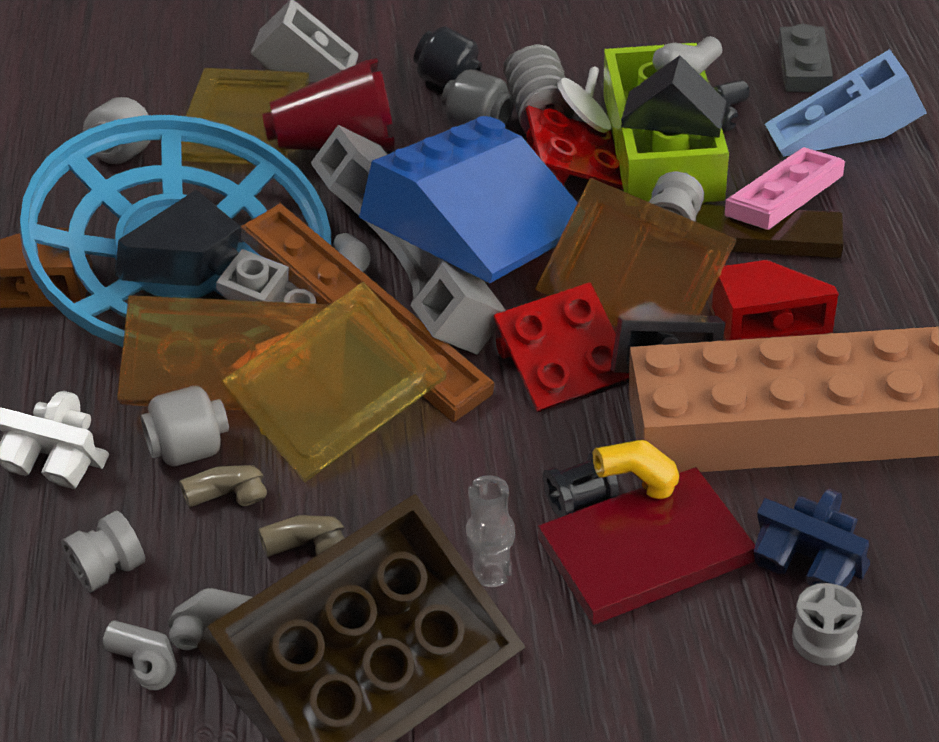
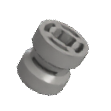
[643,171,704,243]
[61,510,145,592]

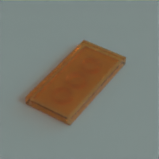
[117,296,348,414]

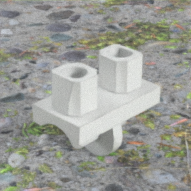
[0,391,109,489]

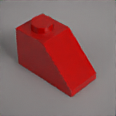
[712,260,839,341]

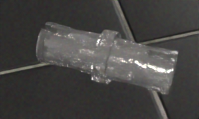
[466,475,515,587]

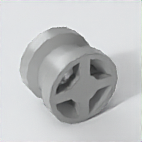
[792,583,862,666]

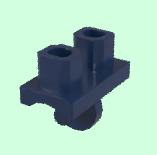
[753,488,870,588]

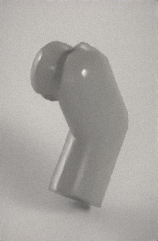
[103,620,177,690]

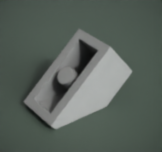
[250,0,359,82]

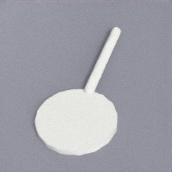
[558,67,611,133]

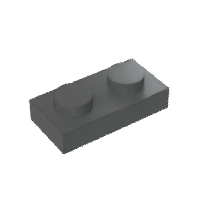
[778,24,833,92]

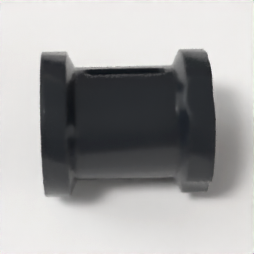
[542,453,619,518]

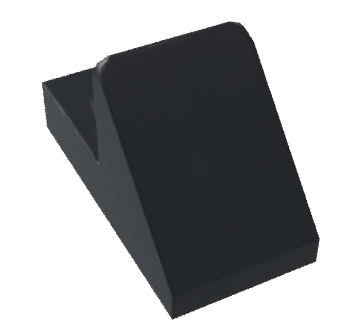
[610,302,726,373]

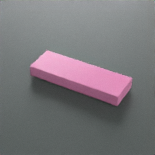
[725,147,845,230]

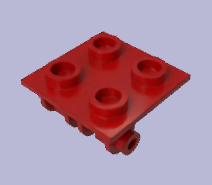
[526,105,624,190]
[493,282,629,412]

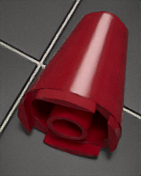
[262,58,395,152]

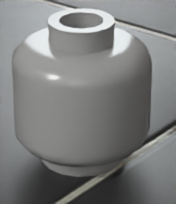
[83,97,151,164]
[140,386,229,467]

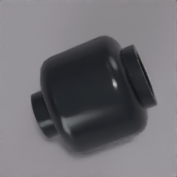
[413,26,483,91]

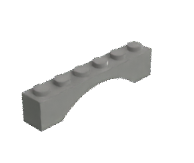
[311,125,506,354]

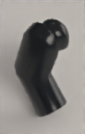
[713,80,750,132]

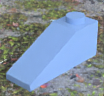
[765,49,927,157]

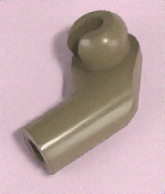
[179,465,267,508]
[258,515,345,557]

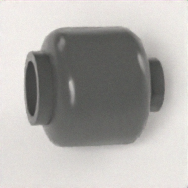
[442,70,514,127]

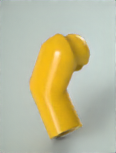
[593,440,679,499]

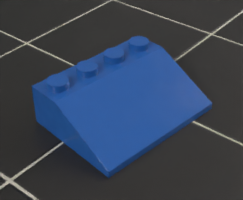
[359,116,592,283]

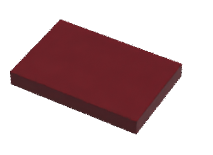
[538,467,755,625]

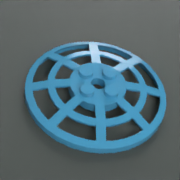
[20,115,331,358]

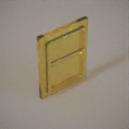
[181,68,309,165]
[222,282,447,482]

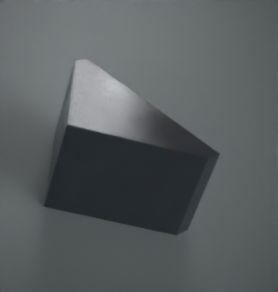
[621,55,726,138]

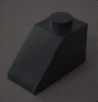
[115,190,241,286]

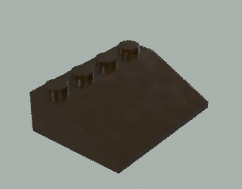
[197,493,525,742]

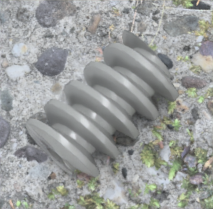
[503,44,575,134]

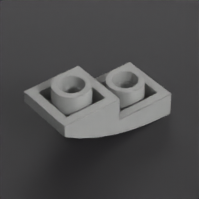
[216,249,332,349]

